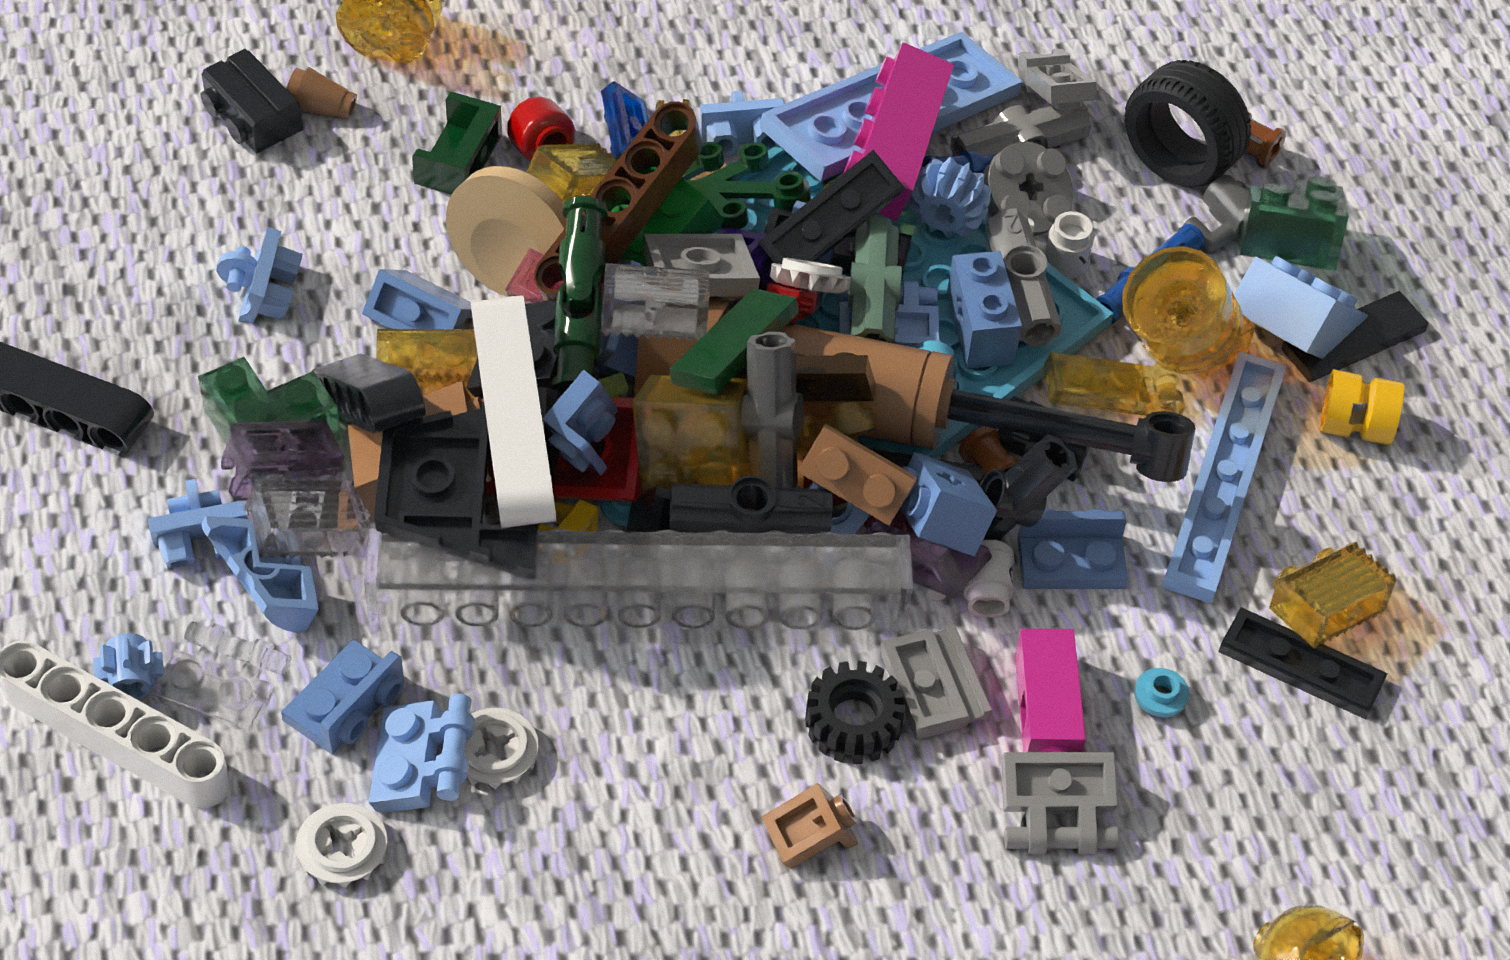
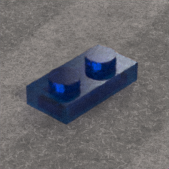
[601,81,649,161]

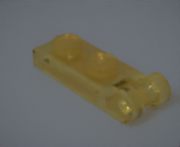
[1044,352,1186,416]

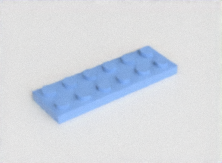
[759,31,1023,182]

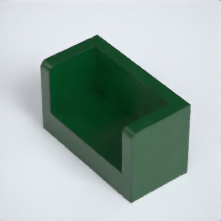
[412,92,502,195]

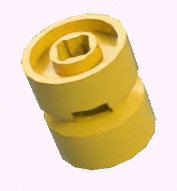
[1320,369,1404,446]

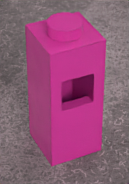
[1015,629,1086,752]

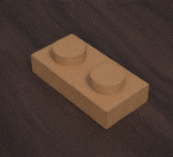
[797,423,917,525]

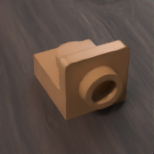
[761,783,858,869]

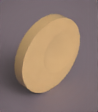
[446,166,567,301]

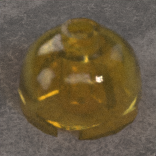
[1253,904,1364,960]

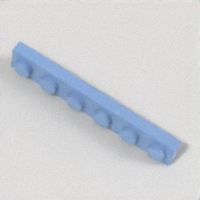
[1162,351,1287,604]

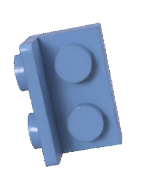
[542,370,618,475]
[1017,509,1128,589]
[281,639,404,755]

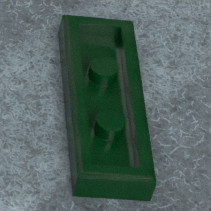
[669,288,798,395]

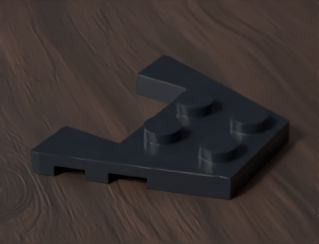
[374,388,548,579]

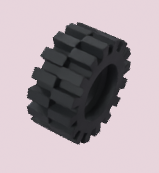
[805,661,906,764]

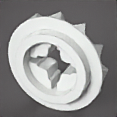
[770,258,851,294]
[464,708,539,790]
[296,803,388,889]

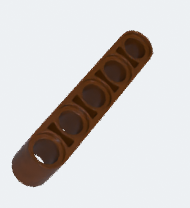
[534,101,703,301]

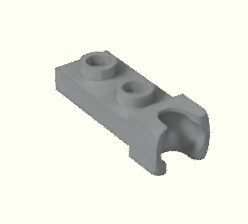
[1018,49,1097,110]

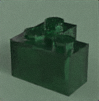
[1239,176,1349,271]
[198,357,341,481]

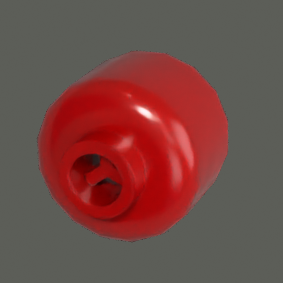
[507,96,576,166]

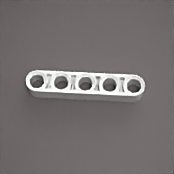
[470,295,556,528]
[0,641,230,808]

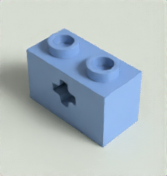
[947,251,1022,369]
[900,452,997,557]

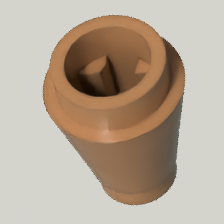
[286,67,357,120]

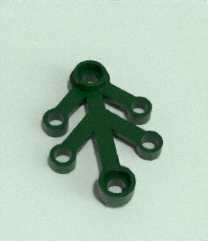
[682,142,812,229]

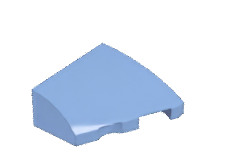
[202,516,319,633]

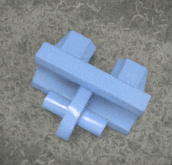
[700,90,784,157]
[216,227,303,323]
[148,479,247,569]

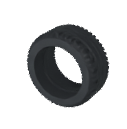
[1124,60,1251,188]

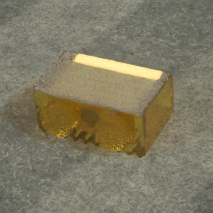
[526,143,619,203]
[376,329,478,390]
[1269,542,1397,648]

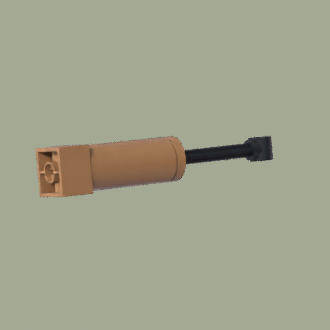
[634,296,1196,482]

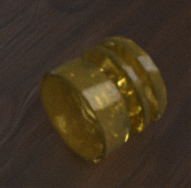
[336,0,446,64]
[1122,246,1243,375]

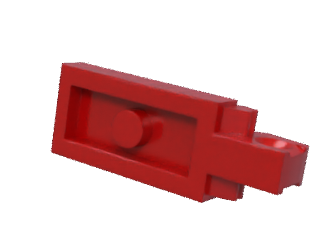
[766,281,824,324]

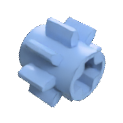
[93,633,164,700]

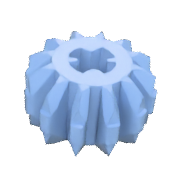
[908,156,992,239]

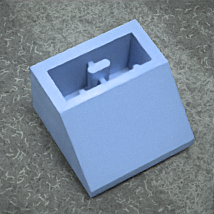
[1227,256,1368,359]

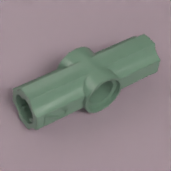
[848,217,902,343]

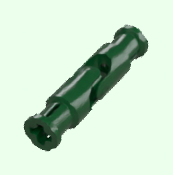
[550,196,608,394]

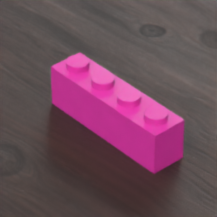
[843,42,954,222]

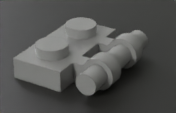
[1001,752,1119,855]

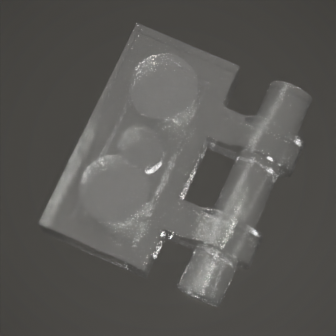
[150,621,292,736]

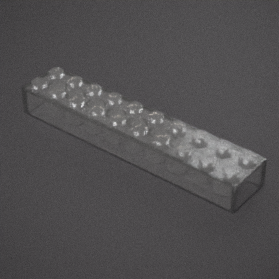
[364,529,913,645]

